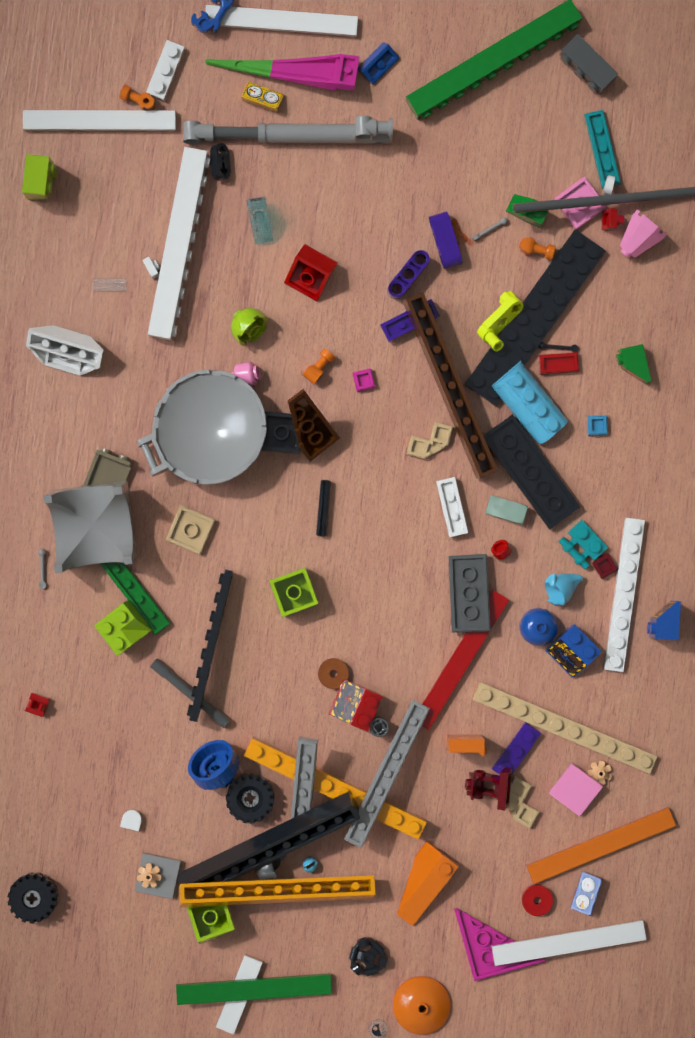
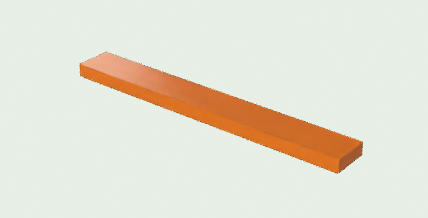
[526,807,676,884]

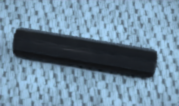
[316,480,331,537]

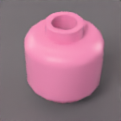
[231,362,261,387]

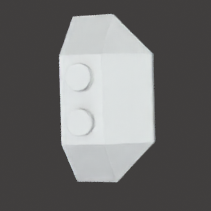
[26,325,104,376]

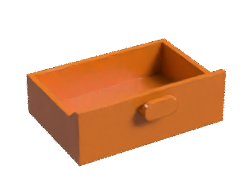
[447,735,487,757]

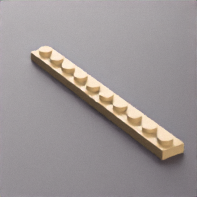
[472,682,657,774]

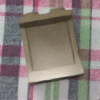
[81,447,133,486]

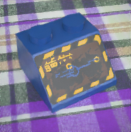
[647,600,681,640]
[545,624,602,678]

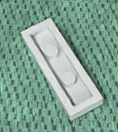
[146,40,185,101]
[436,477,468,537]

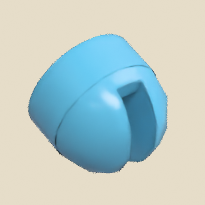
[303,857,318,873]

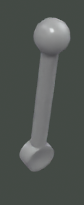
[472,217,508,241]
[38,549,47,589]

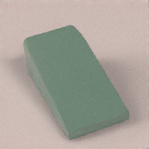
[485,495,528,525]

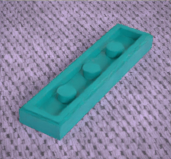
[584,110,621,189]

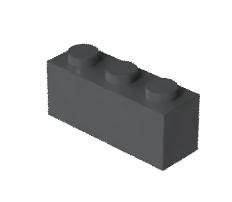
[559,34,618,94]

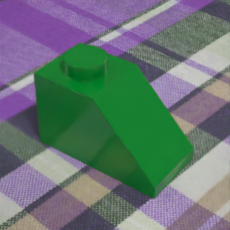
[506,194,549,228]

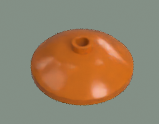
[393,976,451,1035]

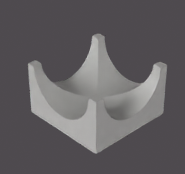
[43,481,138,573]

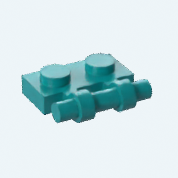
[558,520,608,570]

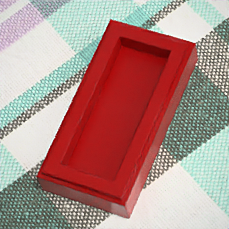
[539,352,579,375]

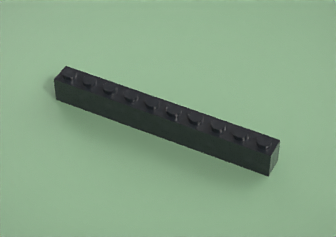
[179,791,360,885]

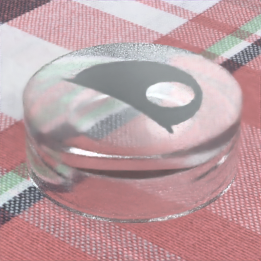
[368,1019,388,1038]

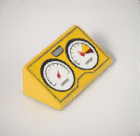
[241,82,284,113]

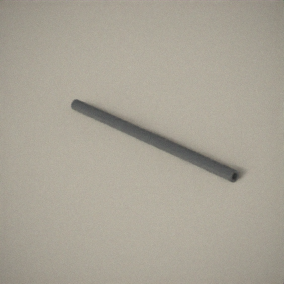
[513,187,695,213]

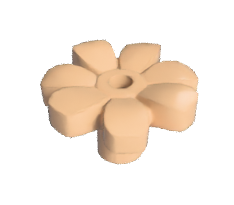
[587,760,612,785]
[137,863,162,888]

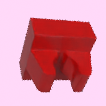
[601,208,624,231]
[25,693,50,717]

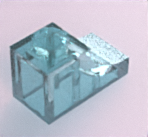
[246,197,273,244]

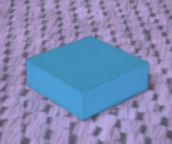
[587,415,608,435]

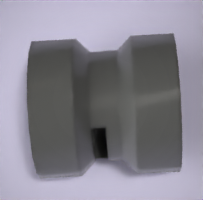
[370,716,389,737]

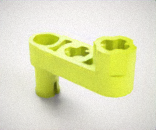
[477,291,524,351]

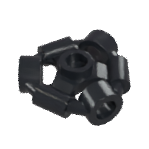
[349,937,388,977]

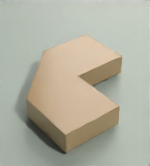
[406,422,453,459]
[509,776,539,828]

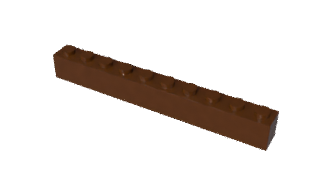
[403,292,498,479]

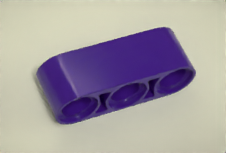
[429,211,463,270]
[388,250,429,300]

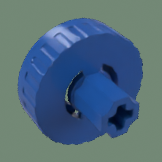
[188,740,240,790]

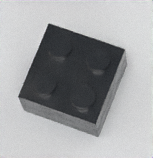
[261,411,300,455]

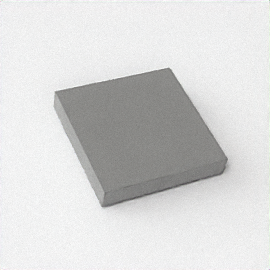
[135,852,181,899]

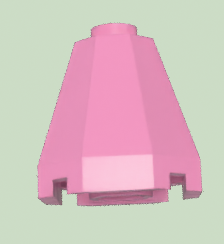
[620,210,667,258]

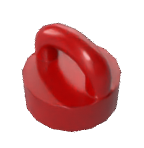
[491,540,512,560]

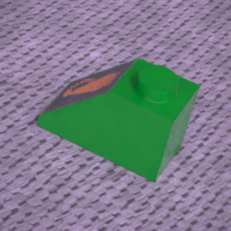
[616,344,651,384]

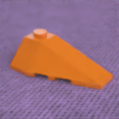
[397,841,459,926]

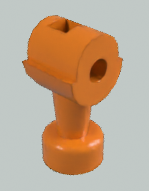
[119,84,156,110]
[519,237,556,260]
[302,348,336,385]

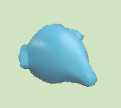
[545,573,583,606]

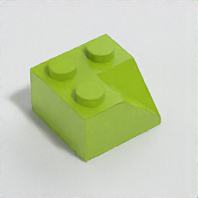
[22,154,57,200]
[94,600,152,656]
[187,905,235,944]

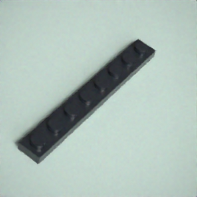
[187,569,233,722]

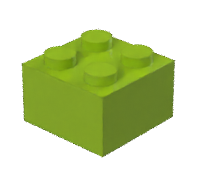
[269,567,319,617]

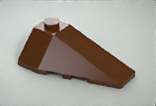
[288,389,340,462]

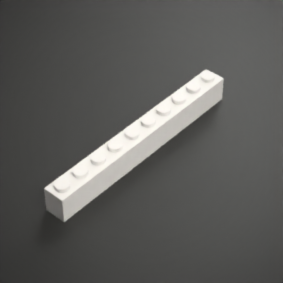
[148,147,211,341]

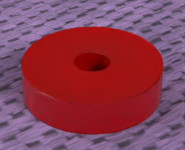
[521,884,553,916]

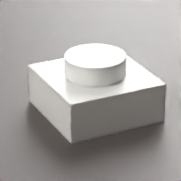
[142,257,160,280]

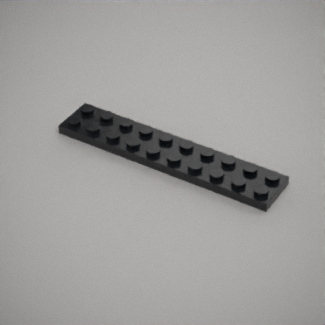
[464,229,606,406]

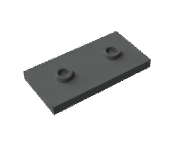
[449,554,491,633]

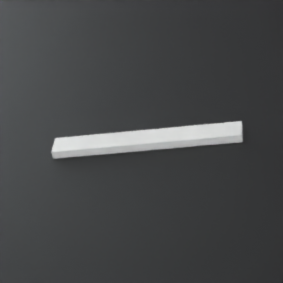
[205,5,358,37]
[23,110,176,131]
[491,920,646,966]

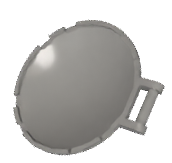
[137,370,267,485]

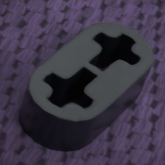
[210,143,231,181]

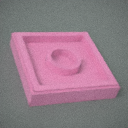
[553,176,607,230]
[549,763,603,816]

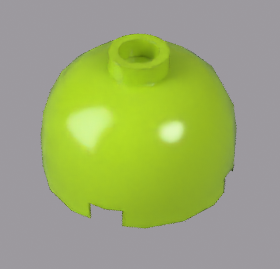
[231,307,269,346]

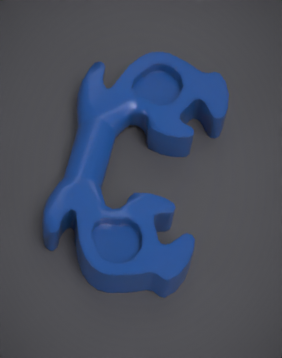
[191,0,234,33]

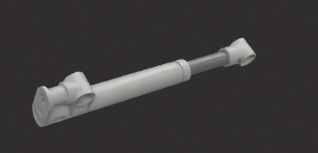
[183,116,393,144]

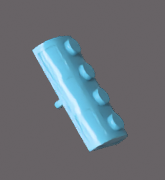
[492,361,568,444]

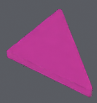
[454,908,546,981]

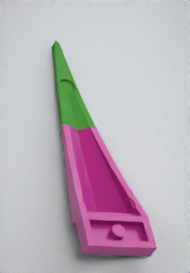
[205,54,360,91]

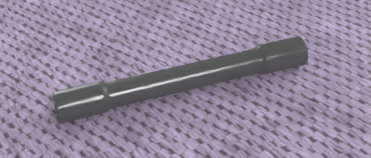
[150,658,231,728]

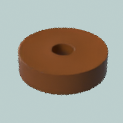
[318,658,349,689]

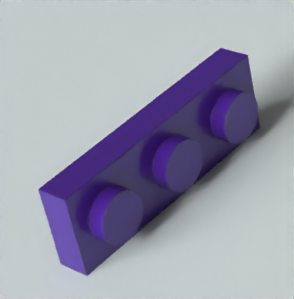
[380,299,440,342]
[492,722,541,775]

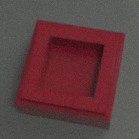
[592,553,618,579]

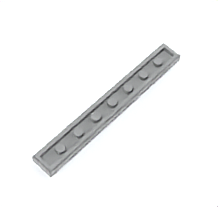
[344,700,430,848]

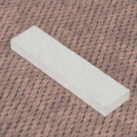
[216,954,263,1034]

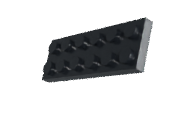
[483,414,580,530]

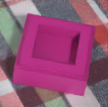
[352,368,375,392]

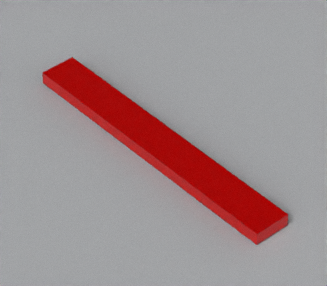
[422,590,509,730]

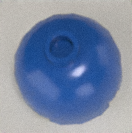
[519,608,558,646]

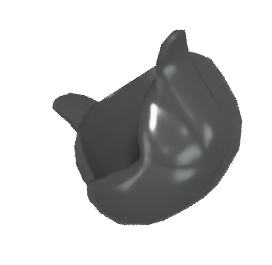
[256,855,286,880]

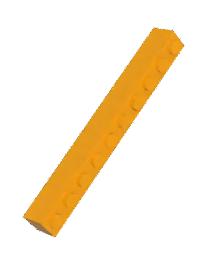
[244,736,427,840]
[179,875,376,907]

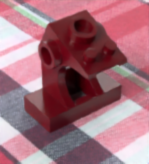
[465,767,512,811]

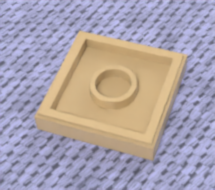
[165,505,216,555]

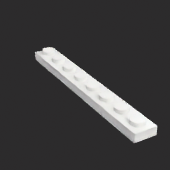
[603,518,645,672]

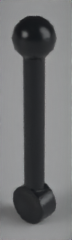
[538,342,578,352]

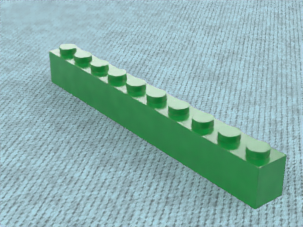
[406,0,582,120]

